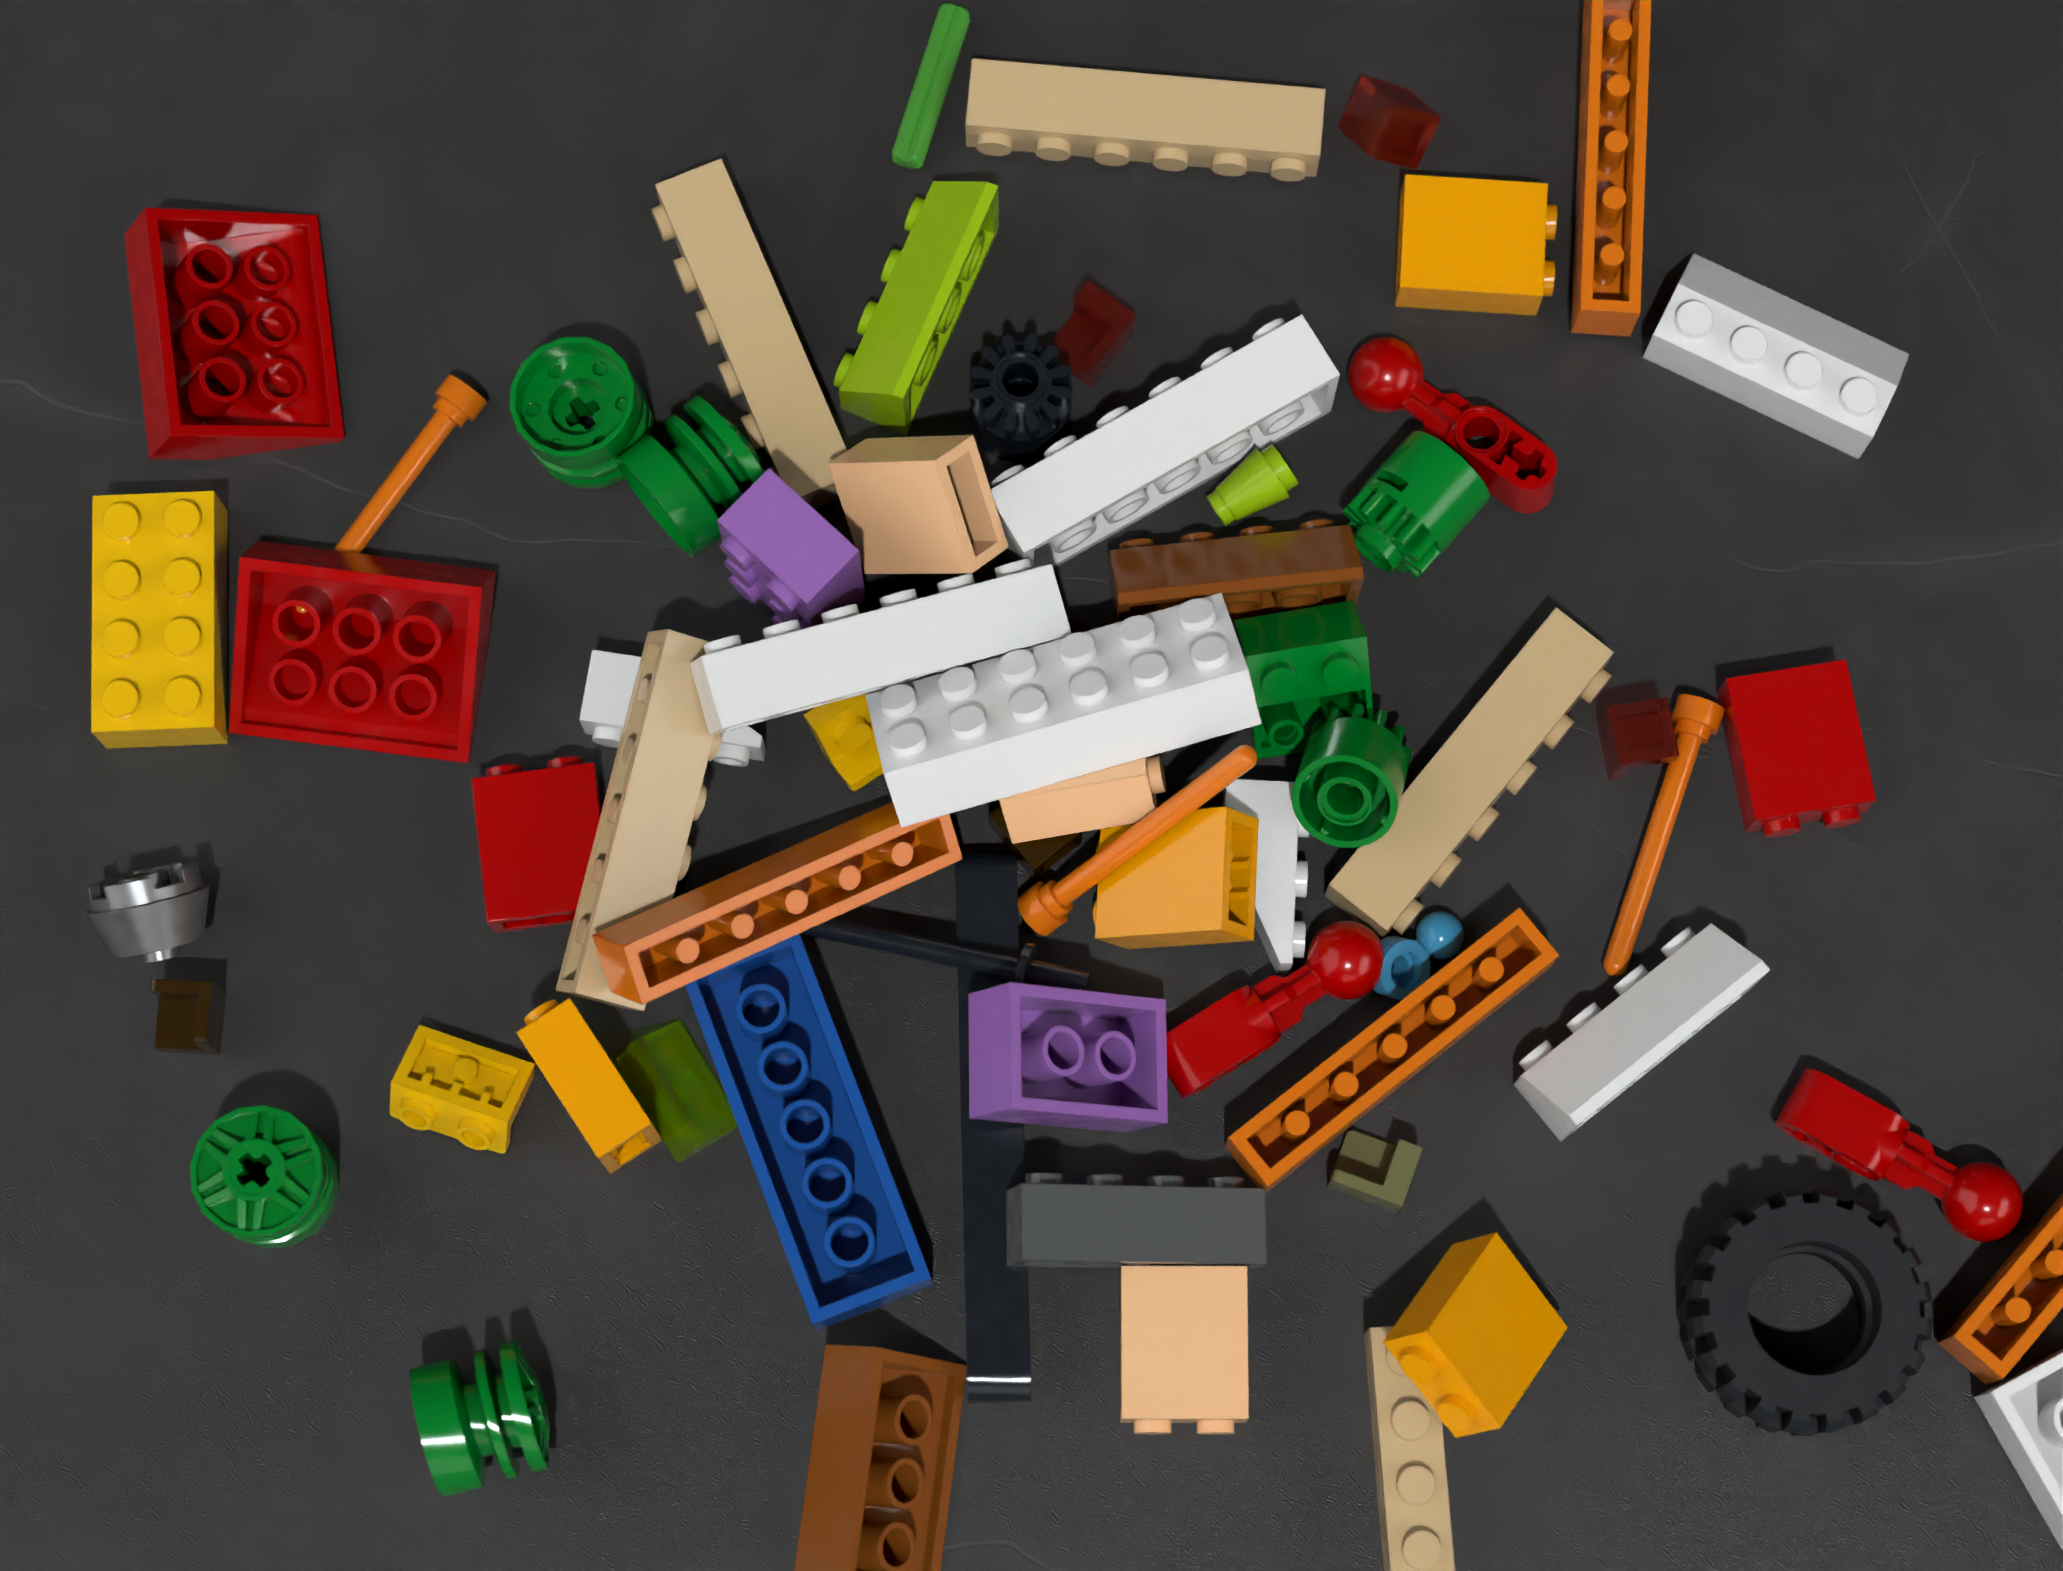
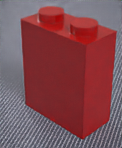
[1717,659,1876,838]
[471,756,603,933]

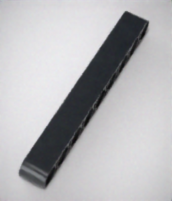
[955,852,1031,1403]

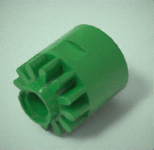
[1342,431,1490,578]
[1292,703,1412,848]

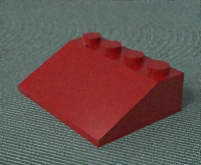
[124,207,344,460]
[229,541,496,763]

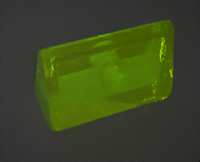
[617,1020,738,1162]

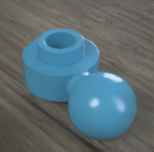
[1373,911,1465,1000]

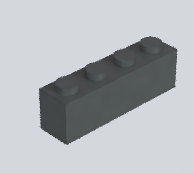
[1006,1173,1267,1270]

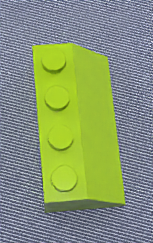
[834,181,999,436]

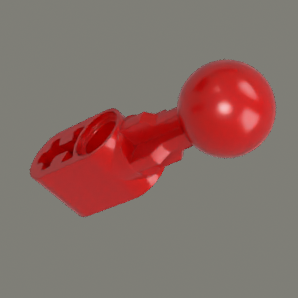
[1348,337,1557,514]
[1166,921,1384,1100]
[1775,1068,2023,1242]

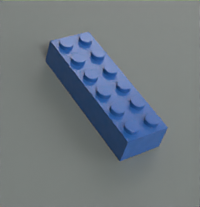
[685,934,933,1331]

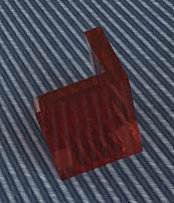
[1339,75,1442,170]
[1047,281,1136,388]
[1597,697,1680,780]

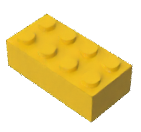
[91,491,228,749]

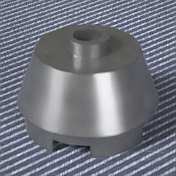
[87,861,210,963]

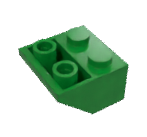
[1234,600,1374,759]

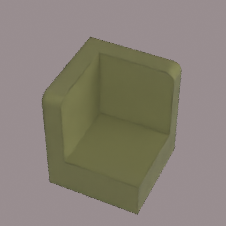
[1327,1130,1423,1213]

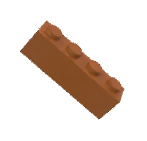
[1108,519,1364,623]
[794,1345,967,1571]

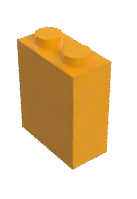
[1395,174,1557,316]
[1093,806,1259,949]
[516,998,662,1174]
[1383,1232,1568,1438]

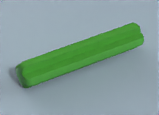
[892,3,970,170]

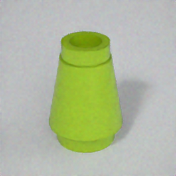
[1206,445,1299,526]

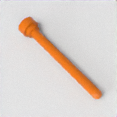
[296,374,487,613]
[1603,694,1725,977]
[1017,745,1257,936]

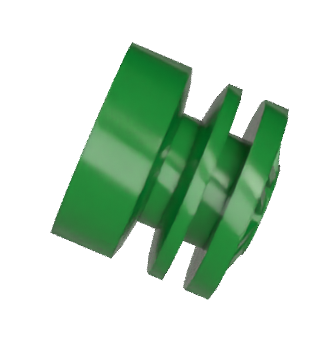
[509,337,654,488]
[615,396,765,558]
[190,1105,339,1249]
[409,1340,550,1498]

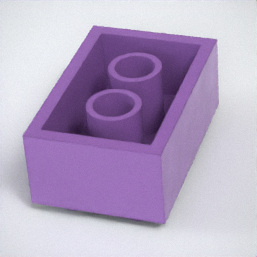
[717,468,866,629]
[969,982,1168,1133]

